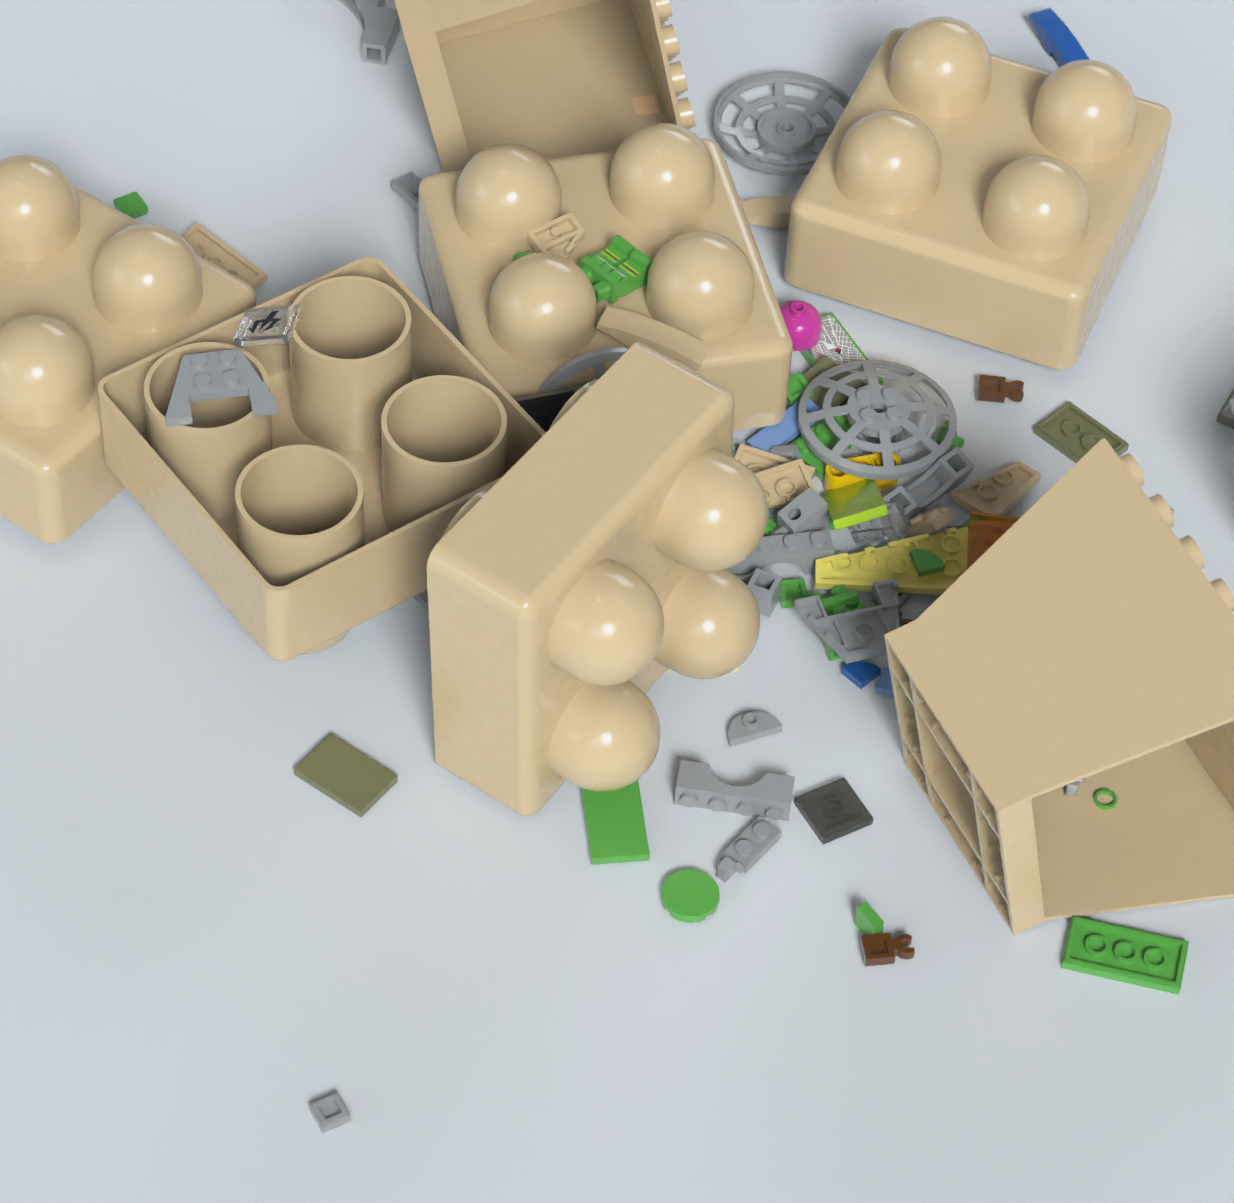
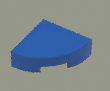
[841,662,881,689]

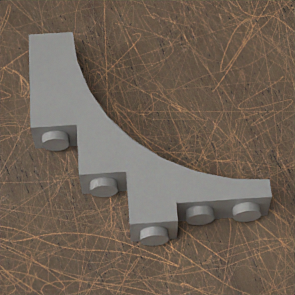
[338,0,400,65]

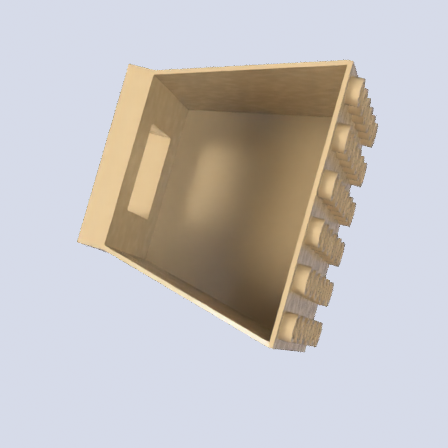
[394,0,696,173]
[884,438,1234,936]

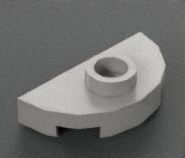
[727,711,782,747]

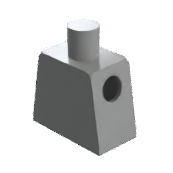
[768,486,830,536]

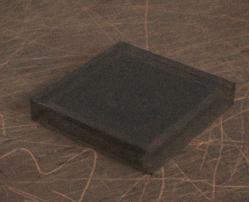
[794,777,873,845]

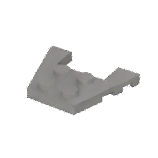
[166,348,278,427]
[794,578,900,664]

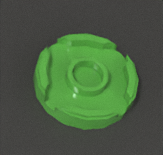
[661,869,720,923]

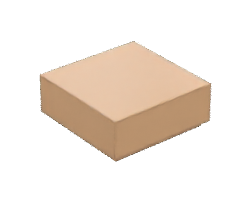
[631,95,659,115]

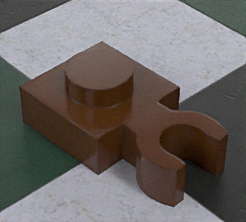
[978,375,1024,403]
[860,933,915,967]

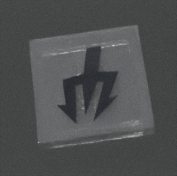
[233,304,302,347]

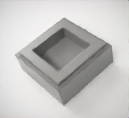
[309,1092,351,1133]

